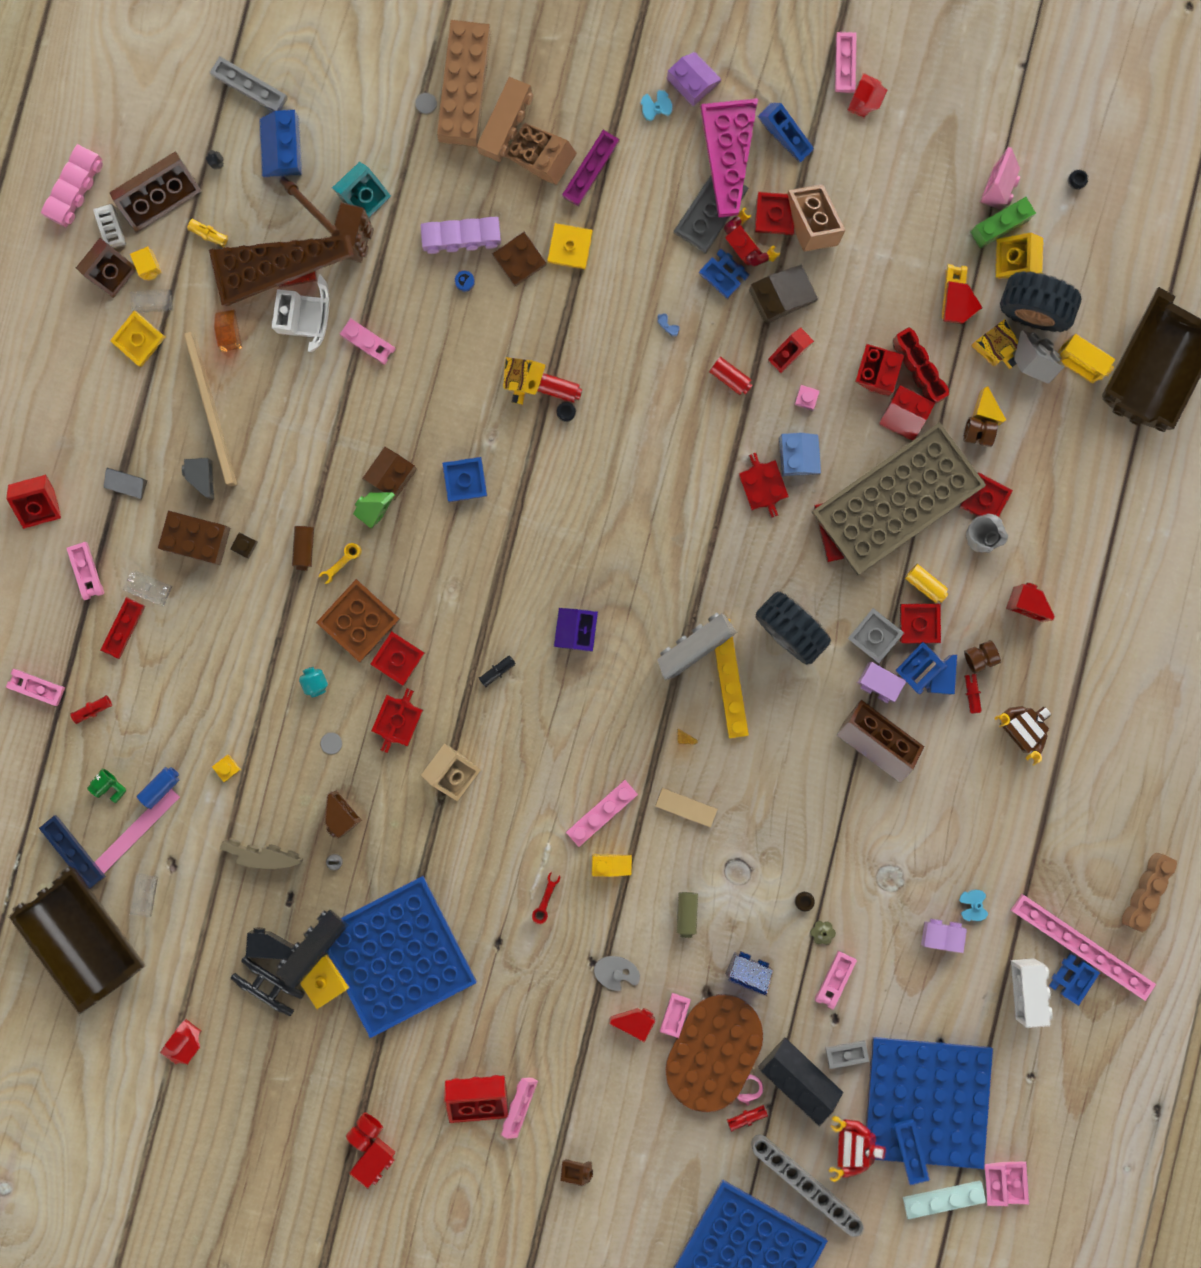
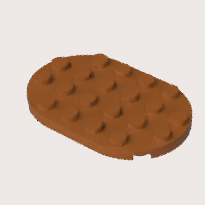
[666,994,763,1112]

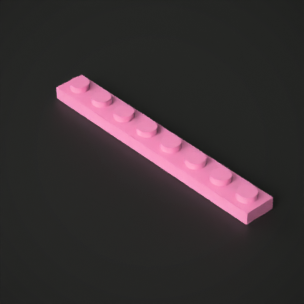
[1011,894,1156,1001]

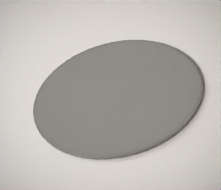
[415,93,437,114]
[321,733,342,754]

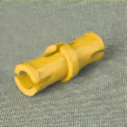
[187,218,228,248]

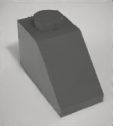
[182,458,214,500]

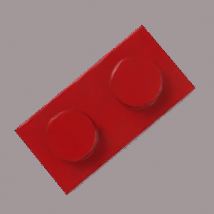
[349,1137,396,1189]

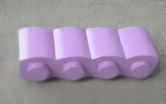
[420,217,501,254]

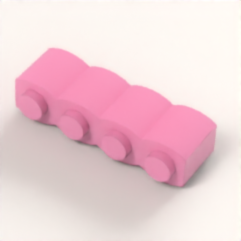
[41,144,103,227]

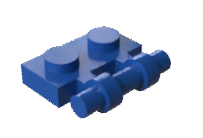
[699,249,750,299]
[1049,953,1100,1006]

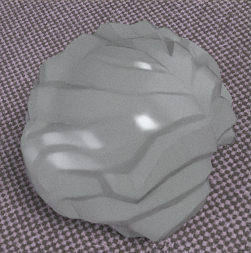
[966,514,1008,553]

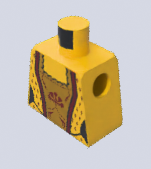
[971,319,1018,369]
[503,357,546,405]

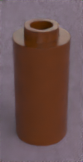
[292,526,314,571]

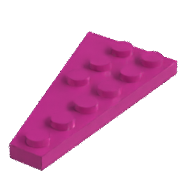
[700,99,758,217]

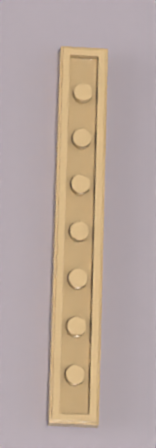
[184,332,237,487]

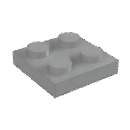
[848,608,904,663]

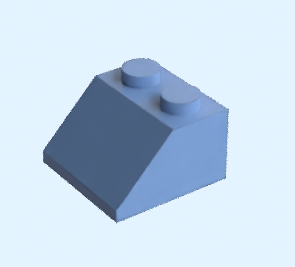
[779,433,821,476]

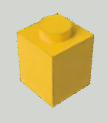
[130,246,162,280]

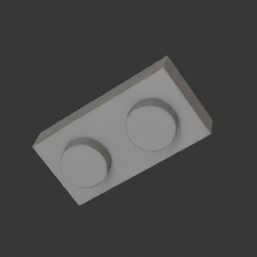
[825,1040,869,1069]

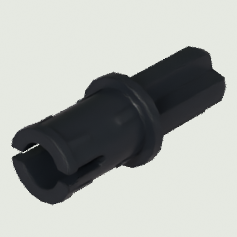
[479,656,516,687]

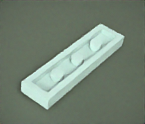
[903,1181,986,1219]

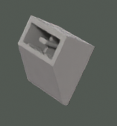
[1014,330,1065,384]

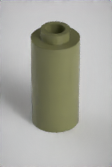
[677,892,698,938]

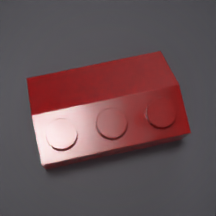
[445,1075,509,1123]

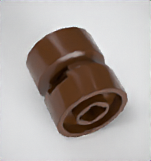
[963,417,998,447]
[964,640,1001,674]

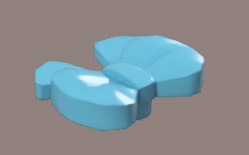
[640,90,672,121]
[959,889,988,921]

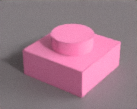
[794,385,819,410]

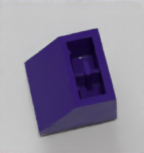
[554,608,598,652]

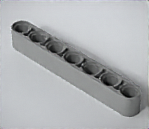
[751,1134,863,1237]

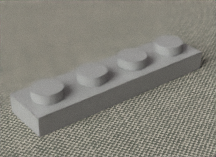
[210,56,288,112]

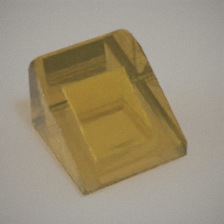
[677,728,698,744]

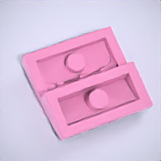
[985,1162,1029,1206]

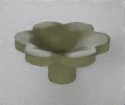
[810,921,836,945]

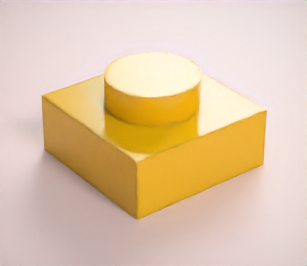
[212,754,241,782]

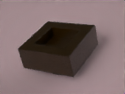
[230,532,258,559]

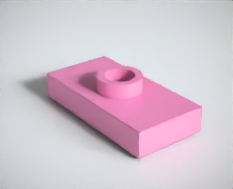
[660,993,691,1038]

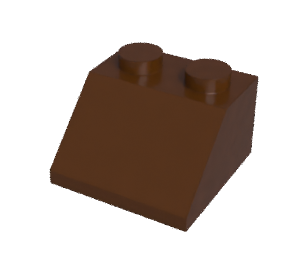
[76,238,136,298]
[363,447,417,501]
[325,790,362,839]

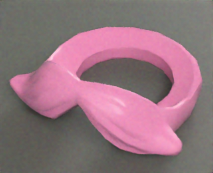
[737,1074,763,1106]

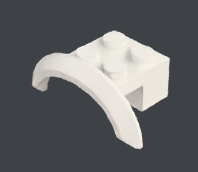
[271,274,329,352]

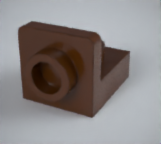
[560,1159,593,1186]

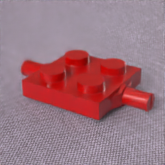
[739,453,789,518]
[371,688,423,753]

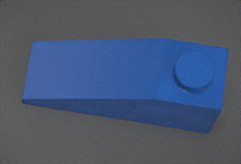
[758,103,814,162]

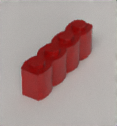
[893,327,949,404]

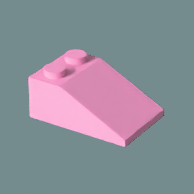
[980,147,1020,210]

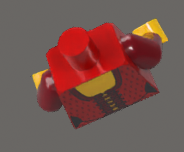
[724,208,780,266]

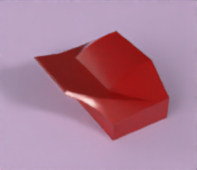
[847,73,888,118]
[160,1019,201,1065]

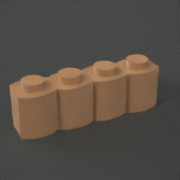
[1122,852,1177,933]

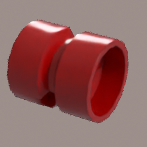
[346,1112,383,1152]

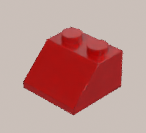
[879,385,935,441]
[6,474,61,529]
[1006,582,1055,622]

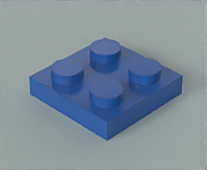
[442,457,487,502]

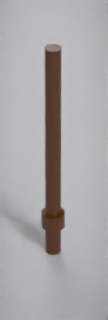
[279,176,339,236]

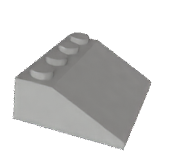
[657,612,738,680]

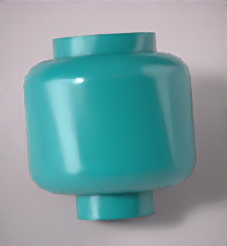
[299,667,328,698]

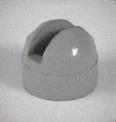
[326,854,343,870]

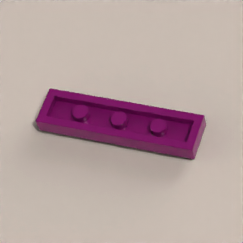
[562,130,620,207]

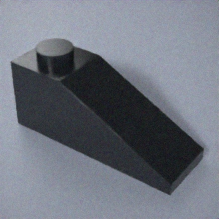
[246,927,294,959]

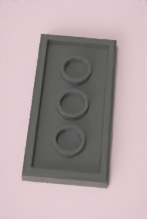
[673,175,749,254]

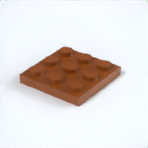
[316,579,400,663]

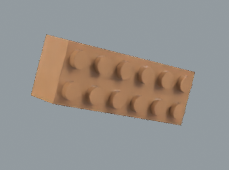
[437,20,491,147]

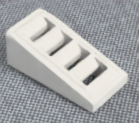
[93,204,126,249]

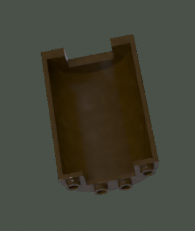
[1102,287,1201,432]
[8,866,146,1015]

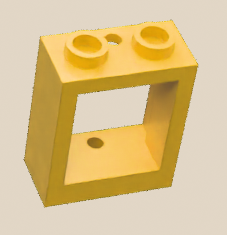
[1057,333,1115,383]

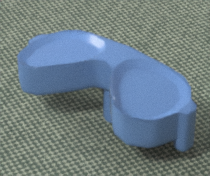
[657,313,680,336]

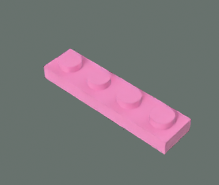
[566,780,638,847]

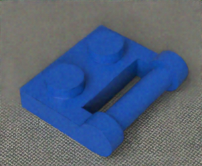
[896,642,948,695]

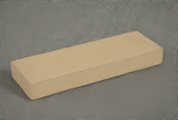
[655,788,718,827]

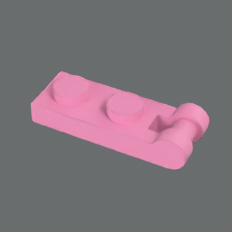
[340,318,396,365]
[66,542,104,600]
[6,668,65,706]
[814,951,857,1010]

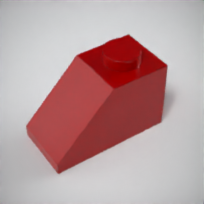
[768,327,814,373]
[609,1008,656,1042]

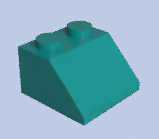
[332,161,391,218]

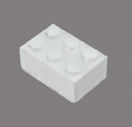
[1011,958,1053,1028]

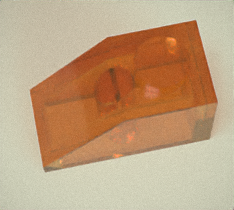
[214,310,242,352]

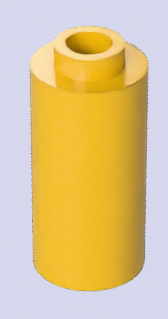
[905,564,948,603]

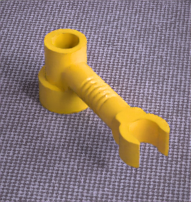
[319,543,362,584]

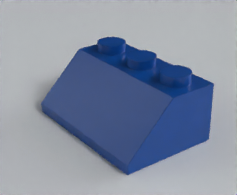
[260,110,302,177]

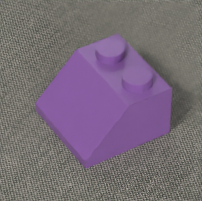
[667,52,722,107]

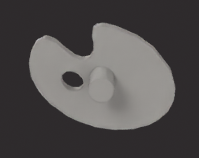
[594,956,640,991]

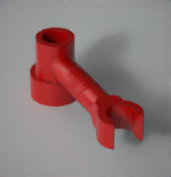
[532,872,560,924]

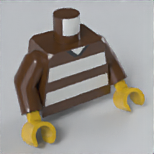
[994,706,1051,766]

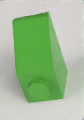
[353,492,395,529]

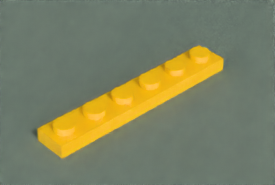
[714,619,749,739]

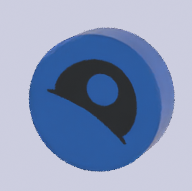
[455,270,475,291]

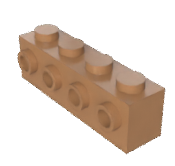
[476,77,533,162]

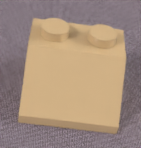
[421,743,481,801]

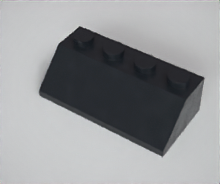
[276,909,349,990]
[758,1037,844,1127]

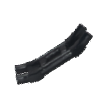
[230,956,304,1016]

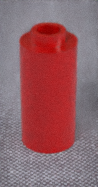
[709,356,753,395]
[537,373,583,403]

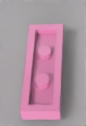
[835,32,856,93]
[501,1078,538,1139]

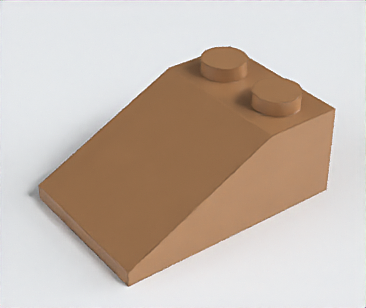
[788,185,846,252]

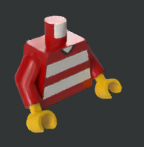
[828,1116,886,1182]

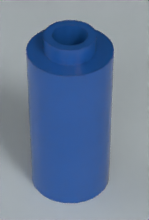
[137,767,180,809]

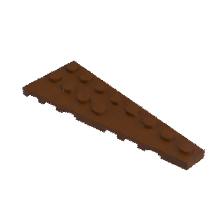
[209,235,354,306]

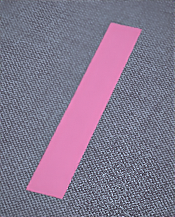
[95,789,180,873]

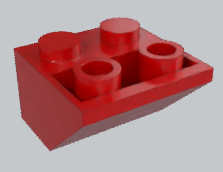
[855,344,904,397]

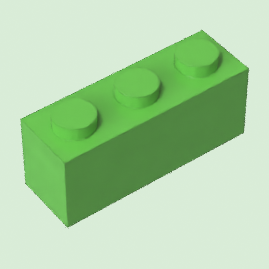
[970,197,1036,249]

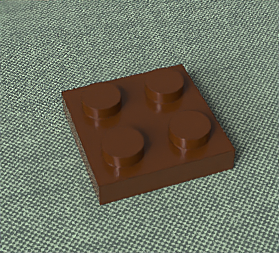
[492,232,547,287]

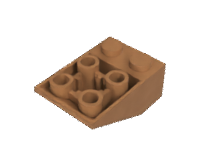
[506,123,577,185]

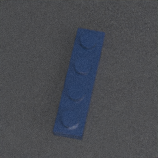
[39,815,106,889]

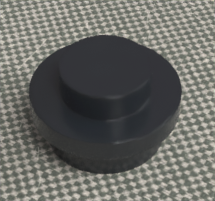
[205,150,224,169]
[1068,170,1088,190]
[556,402,576,422]

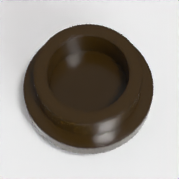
[795,891,815,912]

